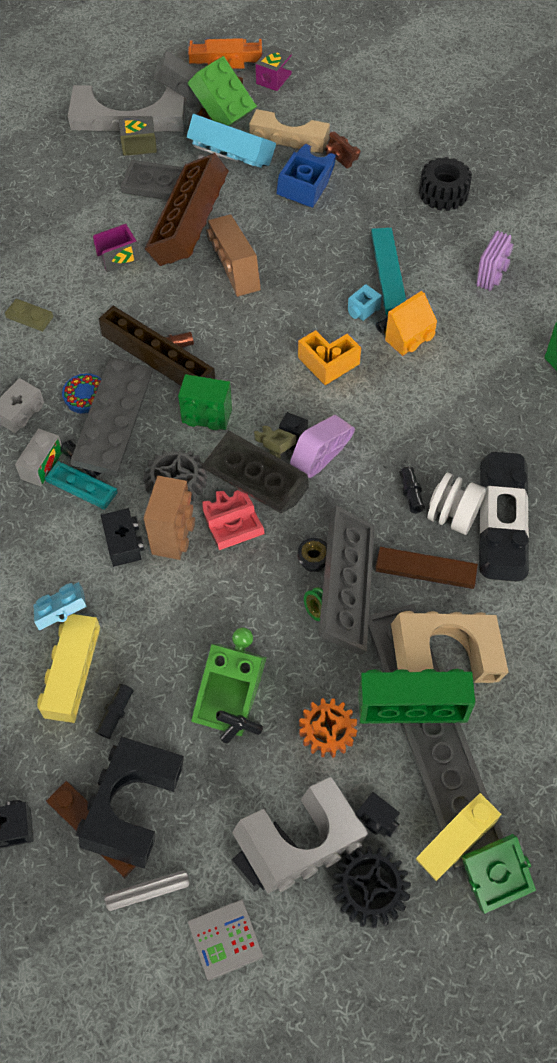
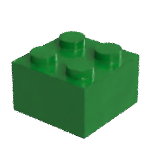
[178,374,232,430]

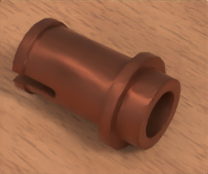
[165,332,194,347]

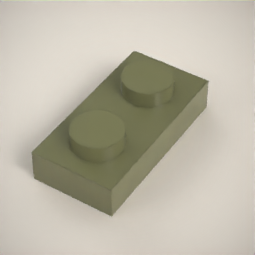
[5,299,54,332]

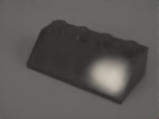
[201,430,309,513]

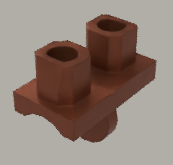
[325,131,360,168]

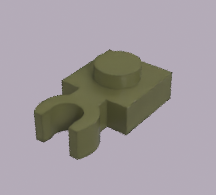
[254,425,297,454]

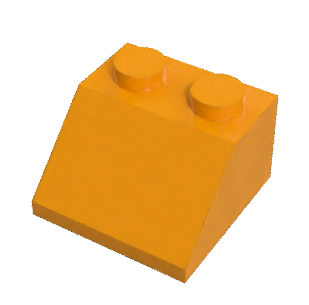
[385,291,437,356]

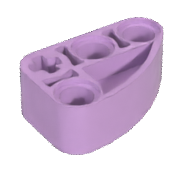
[290,415,355,478]

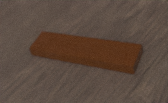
[375,547,478,589]

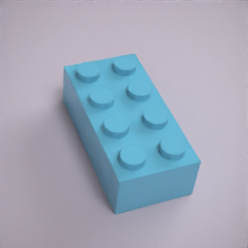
[186,114,276,168]

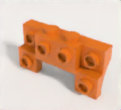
[188,38,262,69]

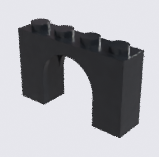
[76,736,184,869]

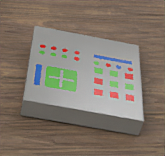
[188,899,264,981]

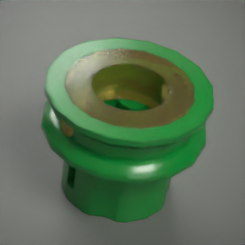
[304,587,323,622]

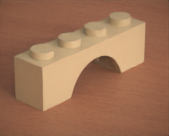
[249,109,330,153]

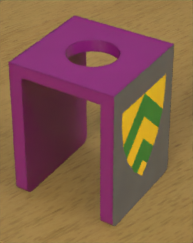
[256,46,292,91]
[93,224,140,272]

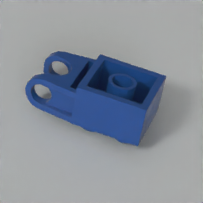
[276,144,336,208]

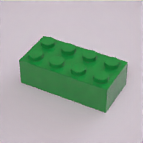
[358,669,476,724]

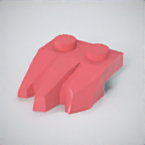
[202,490,265,550]

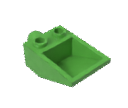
[191,627,267,736]

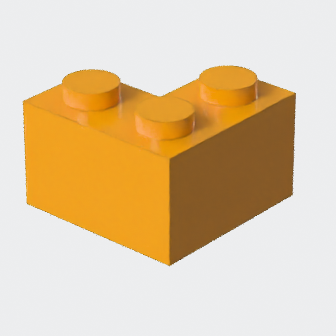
[298,330,361,385]

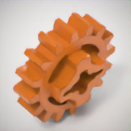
[299,698,357,758]

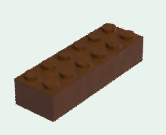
[145,153,229,266]

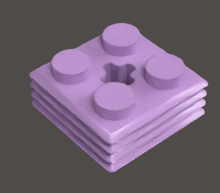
[476,231,514,291]

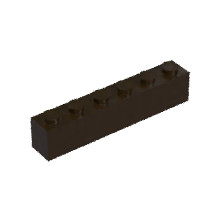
[98,305,215,386]

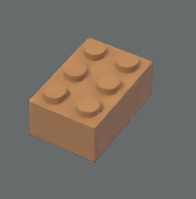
[144,476,195,560]

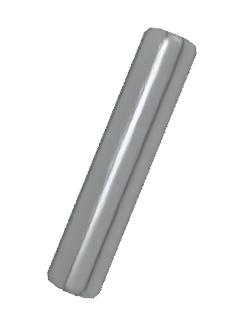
[104,870,190,911]

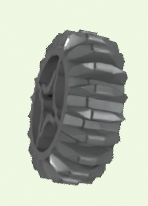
[143,447,207,502]

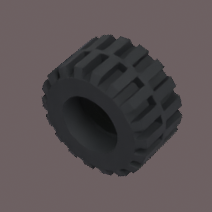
[419,157,472,211]

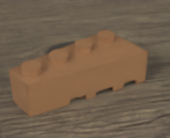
[206,214,261,297]

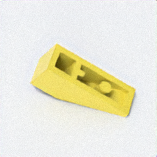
[416,793,501,881]

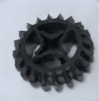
[332,846,411,928]

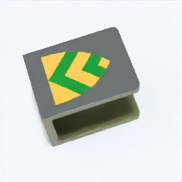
[119,116,157,156]

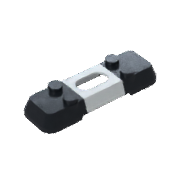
[479,452,529,582]

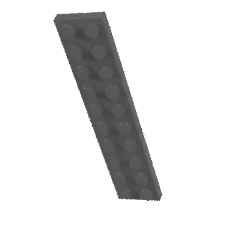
[368,604,504,870]

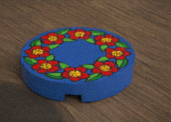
[62,373,101,414]

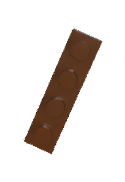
[46,781,136,879]

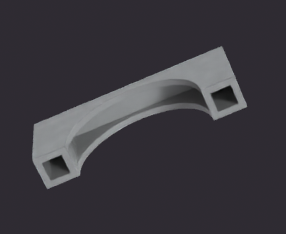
[68,85,187,132]

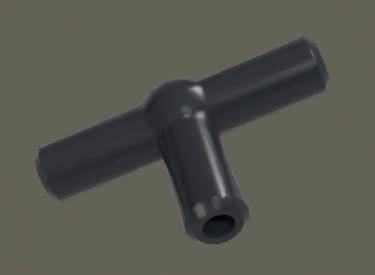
[216,710,263,744]

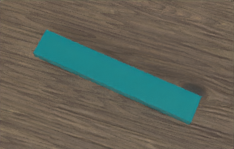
[371,227,406,315]

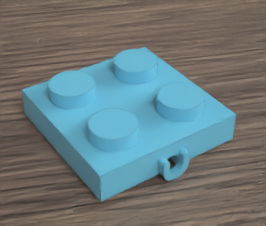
[33,582,87,630]

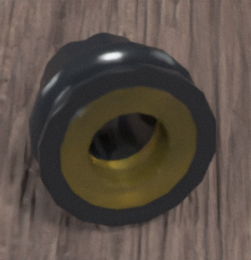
[298,537,327,572]

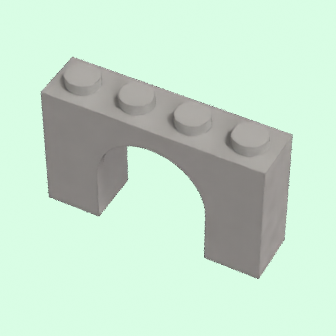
[232,777,368,894]

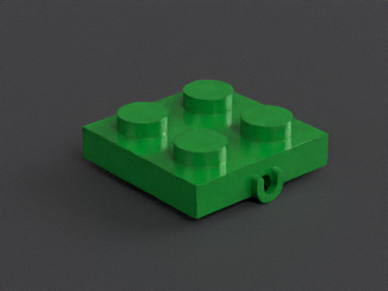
[461,834,536,914]

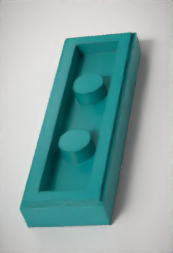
[45,461,118,510]

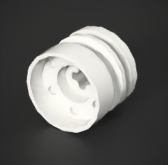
[427,472,486,535]

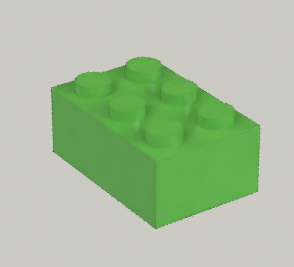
[188,56,257,127]

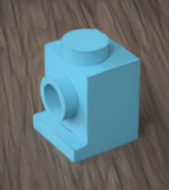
[348,284,382,321]

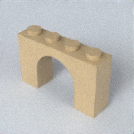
[391,611,509,683]

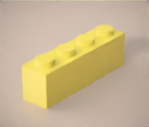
[37,614,100,723]

